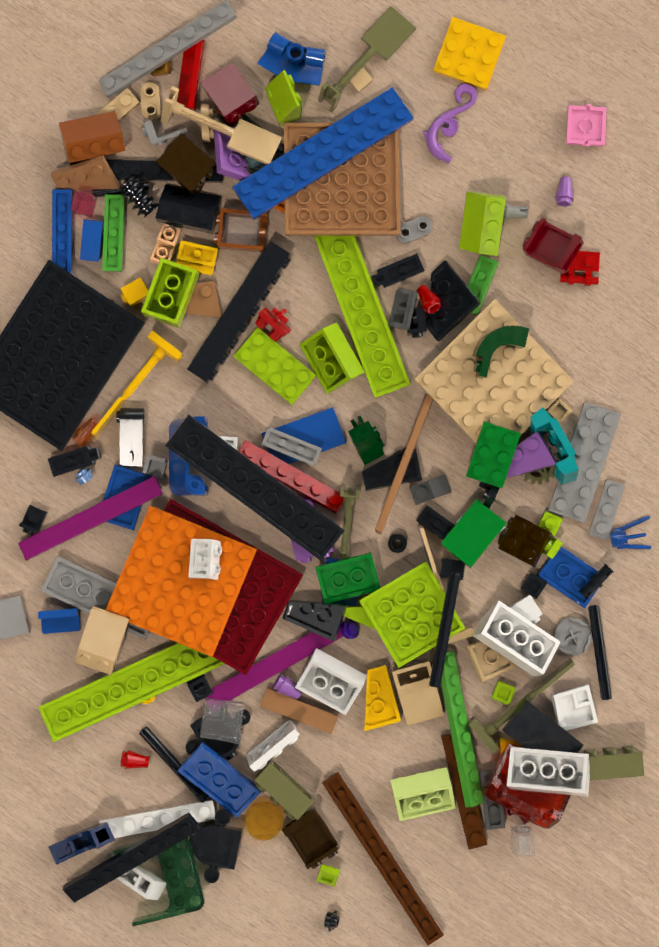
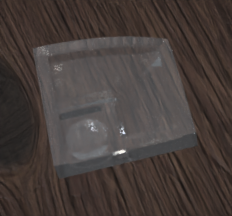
[200,698,244,744]

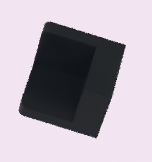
[440,558,465,580]

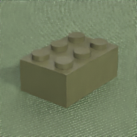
[583,745,644,780]
[255,759,314,820]

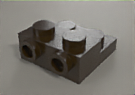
[498,515,553,568]

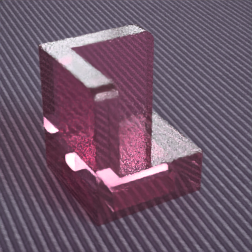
[71,191,97,217]

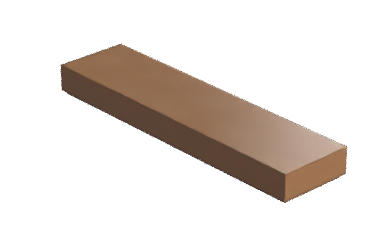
[260,688,338,734]

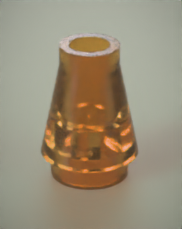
[72,418,98,447]

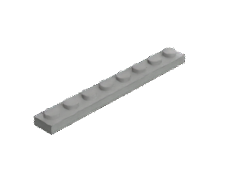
[98,0,238,98]

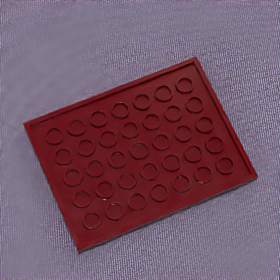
[163,498,303,675]

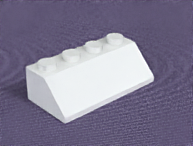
[472,601,560,676]
[507,747,590,797]

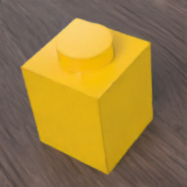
[120,277,148,307]

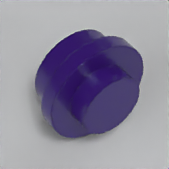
[341,620,359,639]

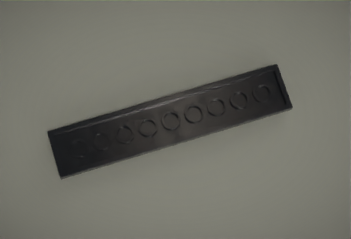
[165,414,345,561]

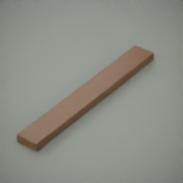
[375,394,433,535]

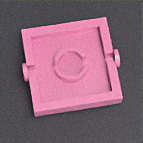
[566,104,607,147]

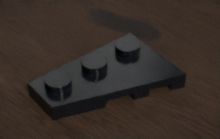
[362,447,422,491]
[282,600,348,641]

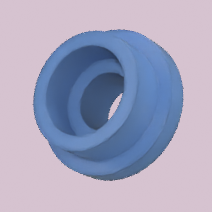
[75,468,93,485]

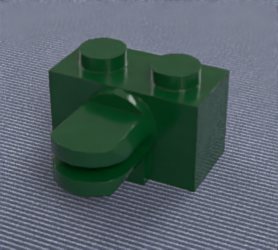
[348,415,385,465]

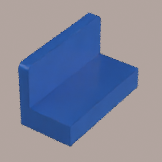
[38,608,81,634]

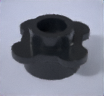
[324,910,340,932]

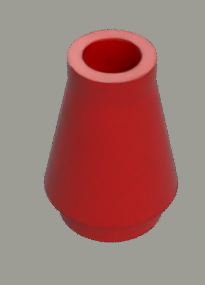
[417,285,441,314]
[120,750,149,769]

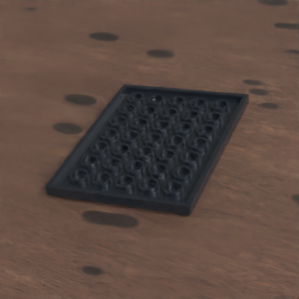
[0,260,146,451]

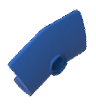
[257,32,325,86]

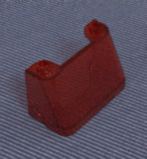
[482,744,571,829]

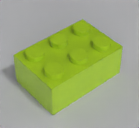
[141,258,199,328]

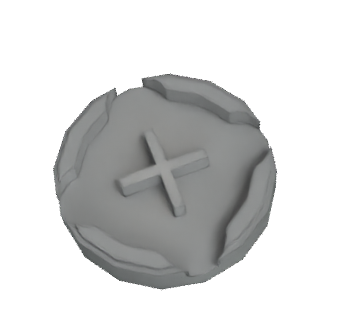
[553,617,592,656]

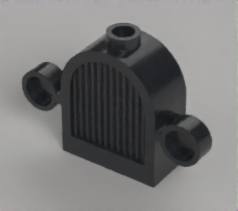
[186,704,251,760]
[188,809,242,883]

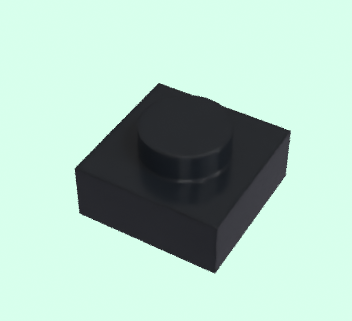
[520,572,547,599]

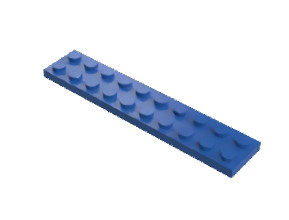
[232,87,414,220]

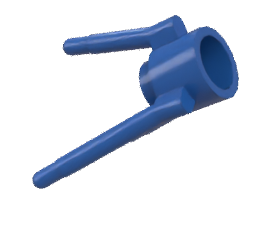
[610,515,651,550]

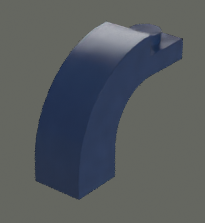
[48,822,115,865]

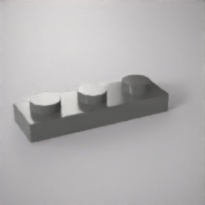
[479,769,505,830]

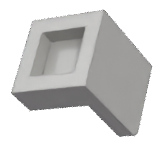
[142,454,168,479]

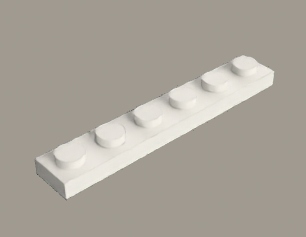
[99,799,216,838]

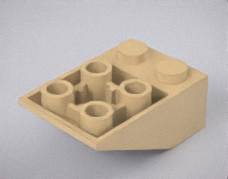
[391,660,444,726]

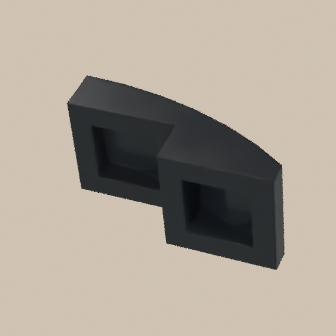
[186,674,214,702]

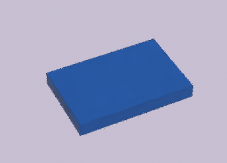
[103,465,152,531]
[537,547,598,609]

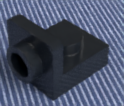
[407,308,427,338]
[479,481,500,509]
[19,505,48,535]

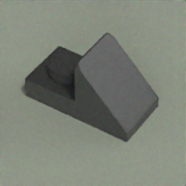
[409,475,451,505]

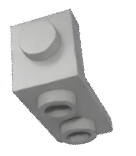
[141,118,188,146]

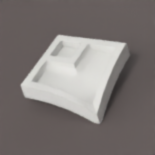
[551,685,598,730]

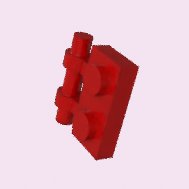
[560,251,600,286]

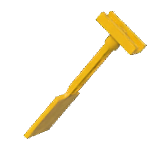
[91,330,183,439]

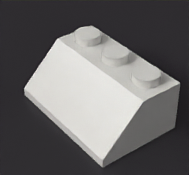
[295,648,367,715]

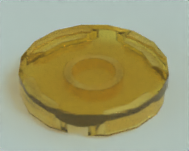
[245,801,283,841]

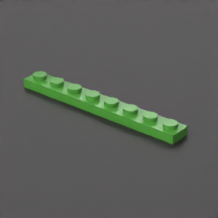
[441,651,484,807]

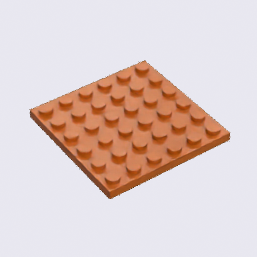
[106,506,257,657]

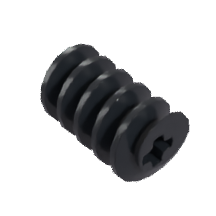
[117,175,159,217]

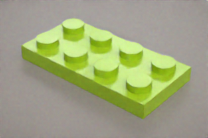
[233,327,316,405]

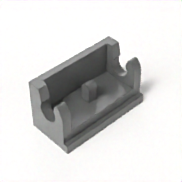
[388,288,417,331]

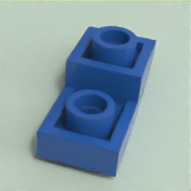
[80,219,103,262]

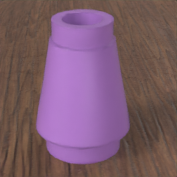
[555,177,574,207]
[273,675,302,699]

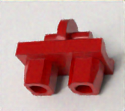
[255,307,291,342]

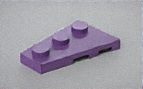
[214,129,252,181]
[506,432,558,479]

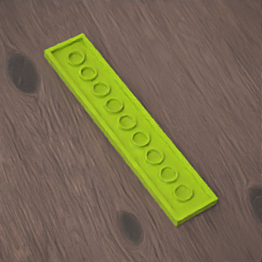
[314,236,411,398]
[38,643,225,743]

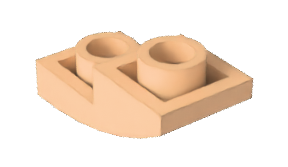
[150,223,181,264]

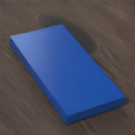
[261,407,346,464]
[177,742,261,818]

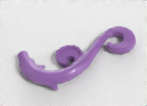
[422,84,477,164]

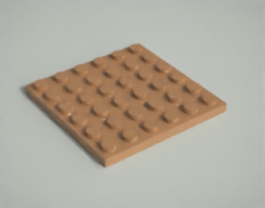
[284,123,401,236]

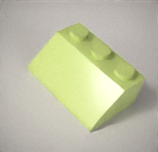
[390,767,456,821]

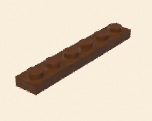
[441,734,487,850]

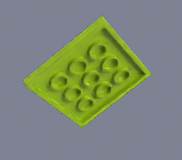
[359,561,466,668]

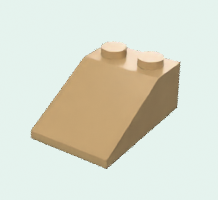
[75,606,129,675]

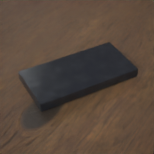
[502,699,584,753]

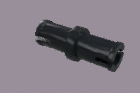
[579,564,614,600]

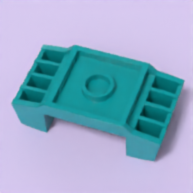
[530,407,579,485]

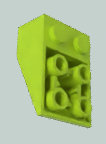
[265,70,303,127]

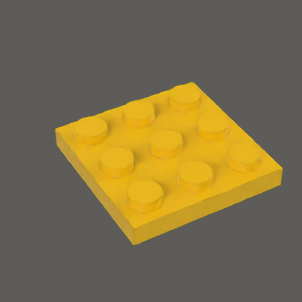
[433,17,506,90]

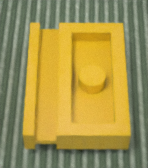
[176,240,219,277]

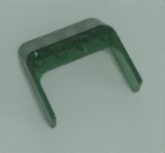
[113,837,205,927]

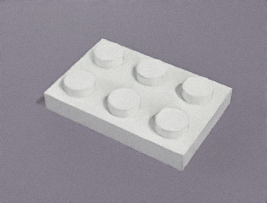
[246,719,300,772]

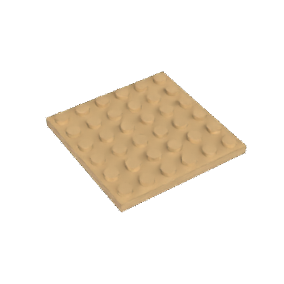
[413,299,574,444]

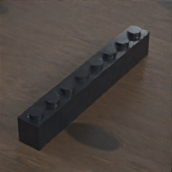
[187,241,291,383]

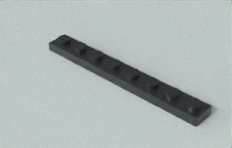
[70,159,223,183]
[63,812,200,903]

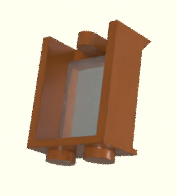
[214,208,268,253]

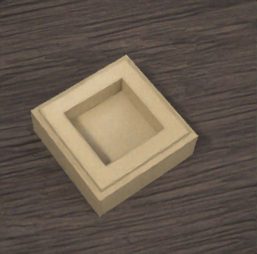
[350,68,373,93]
[547,398,573,424]

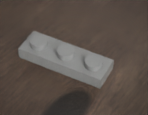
[261,427,322,466]
[588,480,625,540]

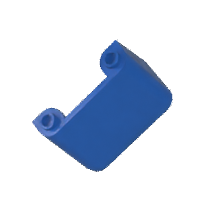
[169,416,208,496]

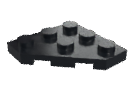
[426,260,481,342]

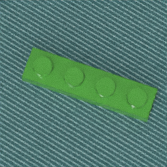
[102,194,125,272]

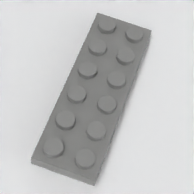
[548,402,621,523]
[41,556,150,640]

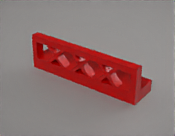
[177,39,205,111]

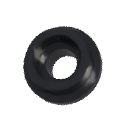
[388,534,407,553]

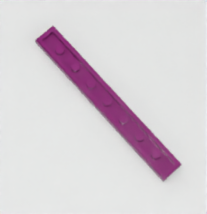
[18,476,164,560]
[204,627,343,711]

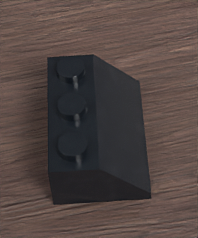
[155,185,221,234]

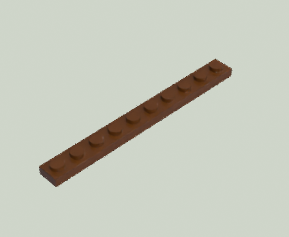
[322,772,444,946]

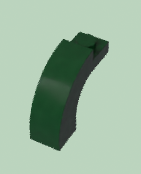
[472,325,529,379]

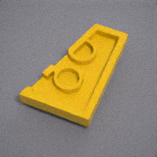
[364,665,401,731]

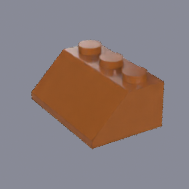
[59,111,126,163]

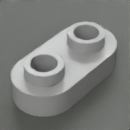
[396,217,432,244]

